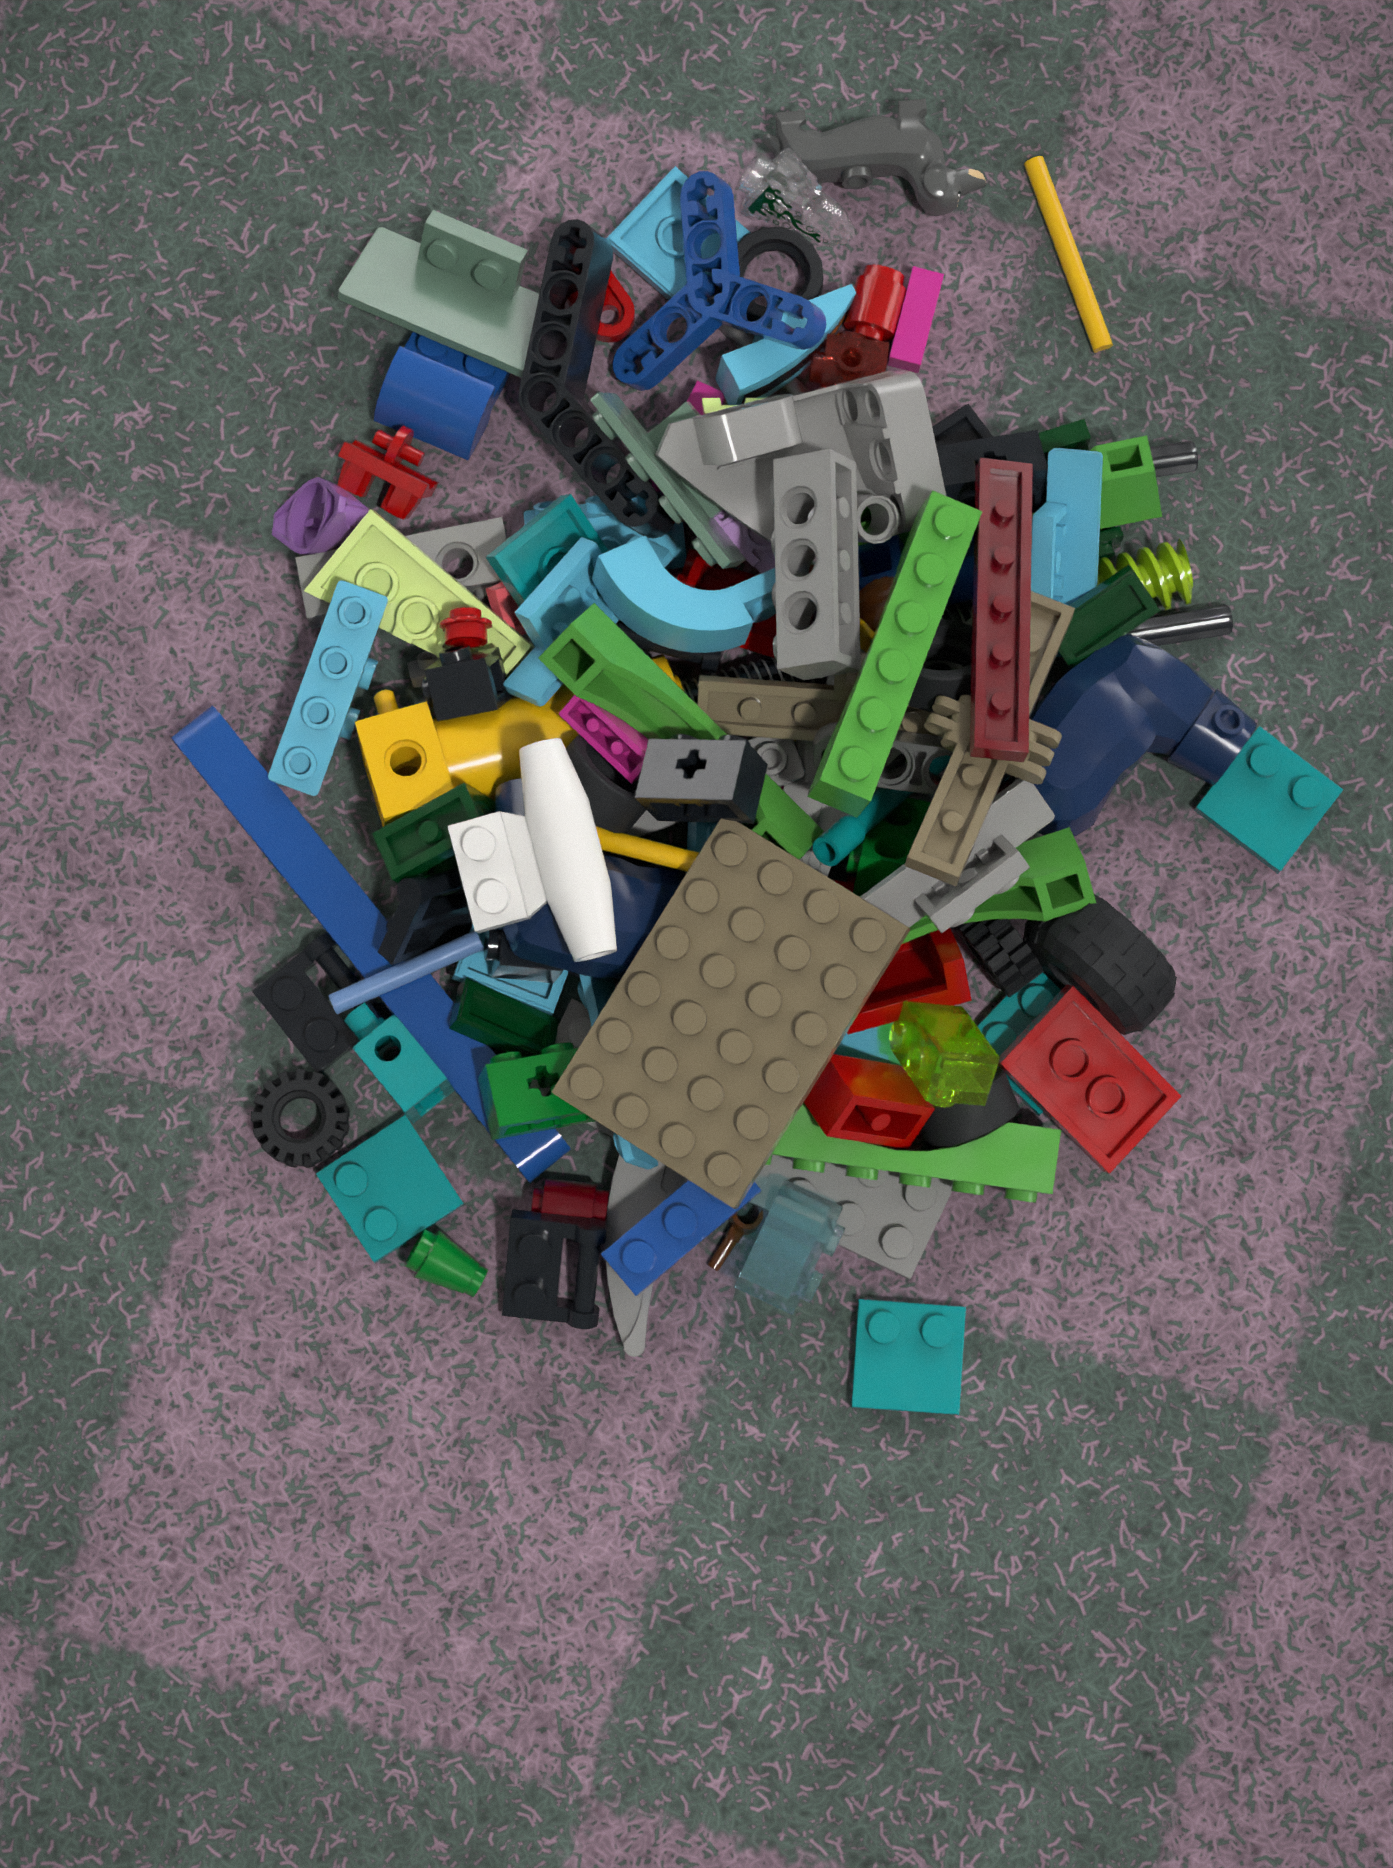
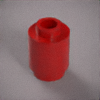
[844,264,907,346]

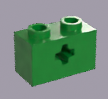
[478,1042,595,1140]

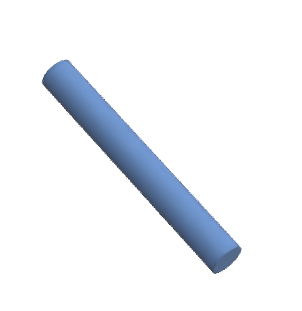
[328,930,484,1014]

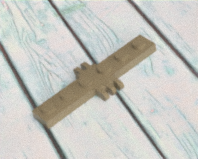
[905,591,1075,886]
[697,652,938,741]

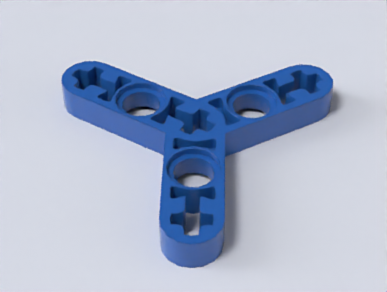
[613,171,827,391]

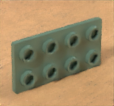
[338,210,566,378]
[590,392,746,569]

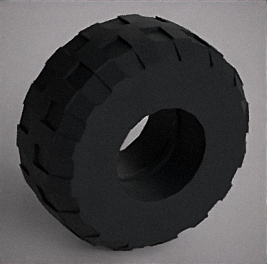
[1023,894,1177,1035]

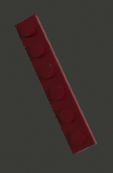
[970,458,1033,762]

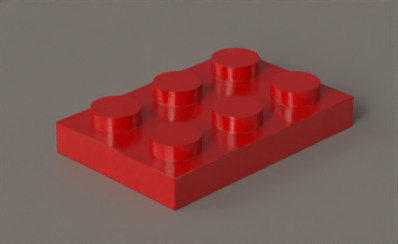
[994,984,1182,1174]

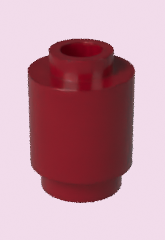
[531,1178,610,1222]

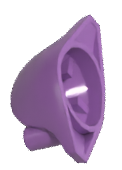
[272,477,369,555]

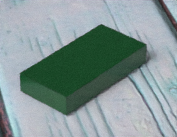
[1058,564,1161,669]
[449,978,560,1058]

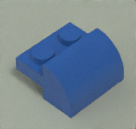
[374,332,511,461]

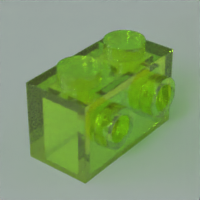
[889,1001,1000,1107]

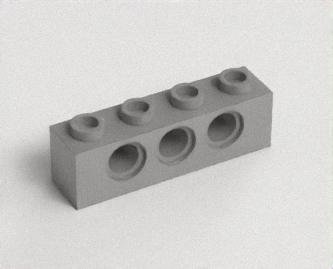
[770,449,861,680]
[295,517,507,629]

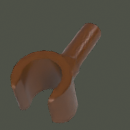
[707,1210,763,1271]

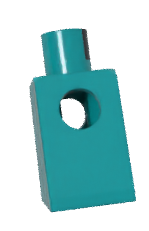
[344,1001,454,1124]

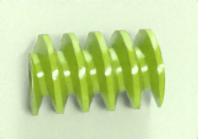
[1097,538,1193,610]

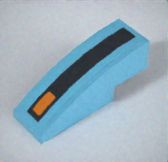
[715,284,856,405]

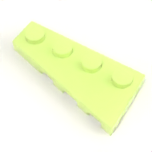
[304,509,535,678]

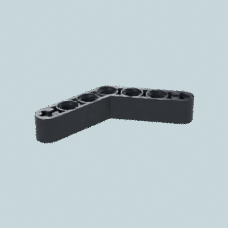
[518,219,675,539]

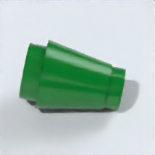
[404,1229,488,1297]

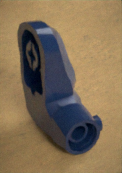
[1001,633,1257,836]
[494,778,686,979]

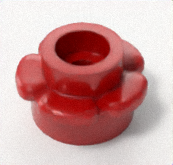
[439,607,492,648]

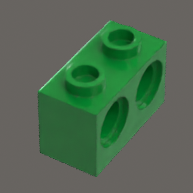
[846,798,931,896]

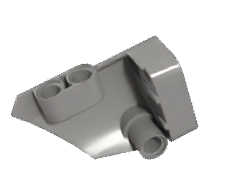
[655,371,946,544]

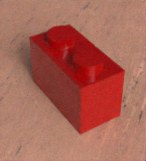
[804,1054,935,1149]

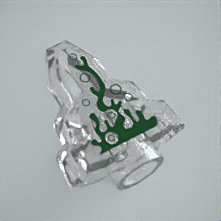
[737,147,857,247]

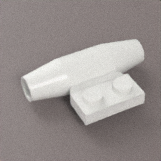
[448,738,617,962]

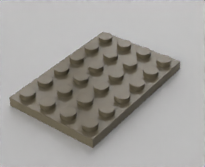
[551,819,911,1209]

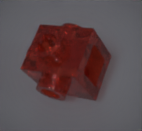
[809,331,889,390]

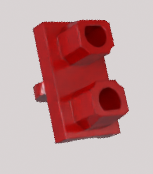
[337,425,439,520]

